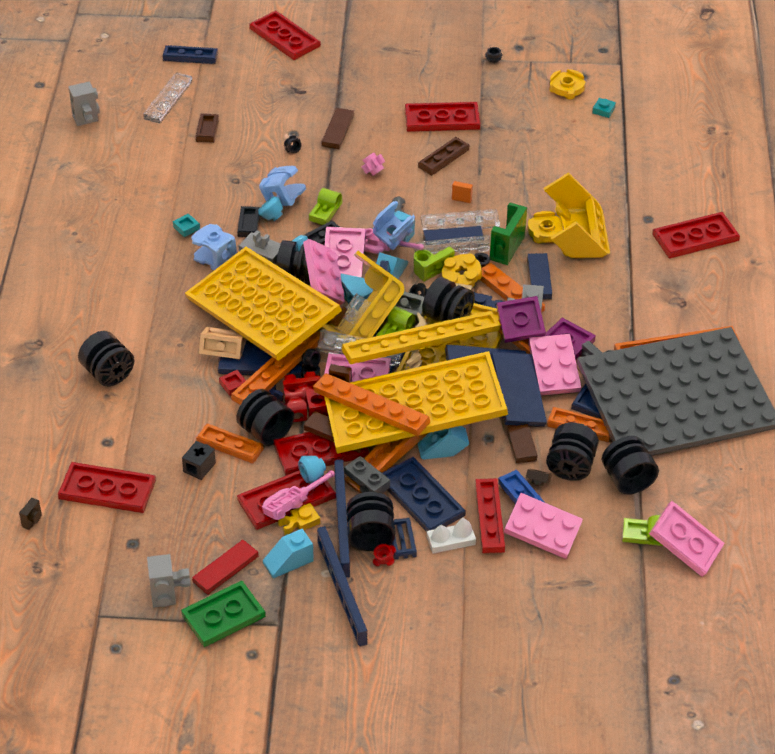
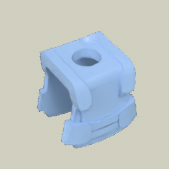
[259,166,306,206]
[373,201,415,250]
[191,224,237,270]

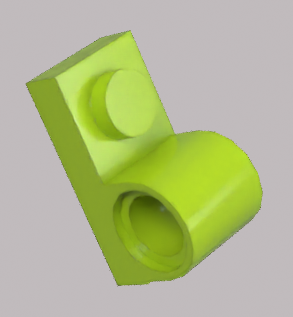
[413,246,455,282]

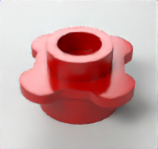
[373,544,396,566]

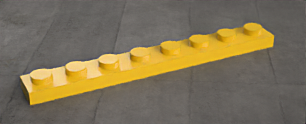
[341,311,501,365]

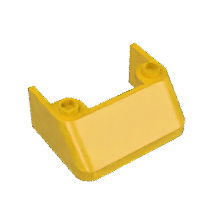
[544,172,610,258]
[321,251,404,344]

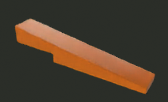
[344,433,428,493]

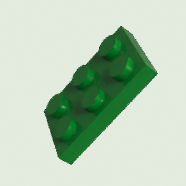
[181,580,266,647]

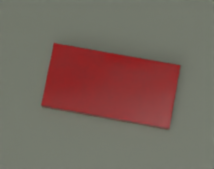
[249,10,321,60]
[405,102,480,132]
[652,212,740,259]
[274,432,369,476]
[58,462,156,513]
[237,470,336,530]

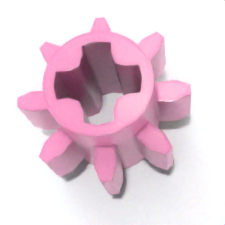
[361,153,385,176]

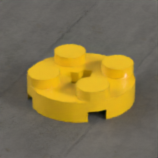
[550,69,586,100]
[527,211,567,244]
[442,254,482,288]

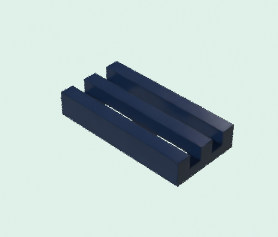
[391,518,417,560]

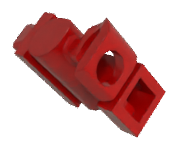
[283,371,329,423]

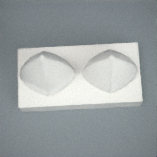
[426,518,476,554]

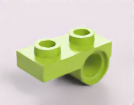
[309,188,343,225]
[376,306,415,336]
[622,515,663,546]

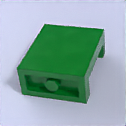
[490,202,527,265]

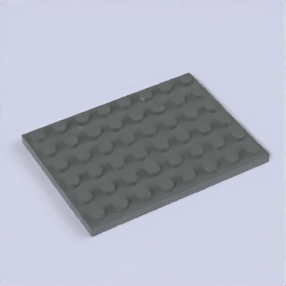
[577,327,775,456]

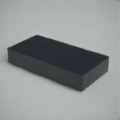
[237,206,260,237]

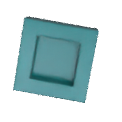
[592,98,616,118]
[173,213,200,237]

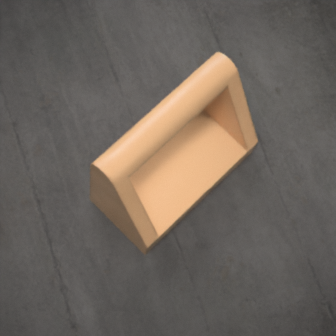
[199,327,247,359]

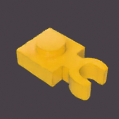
[278,503,321,535]

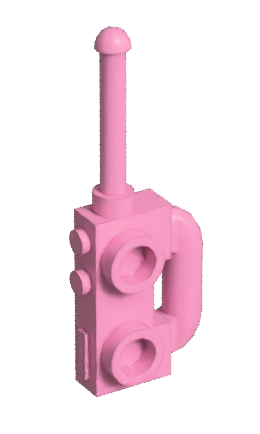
[364,228,424,254]
[262,470,335,520]

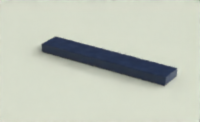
[334,460,350,577]
[317,526,367,647]

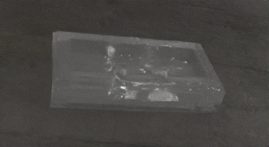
[333,293,371,336]

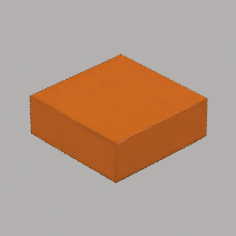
[452,181,473,203]

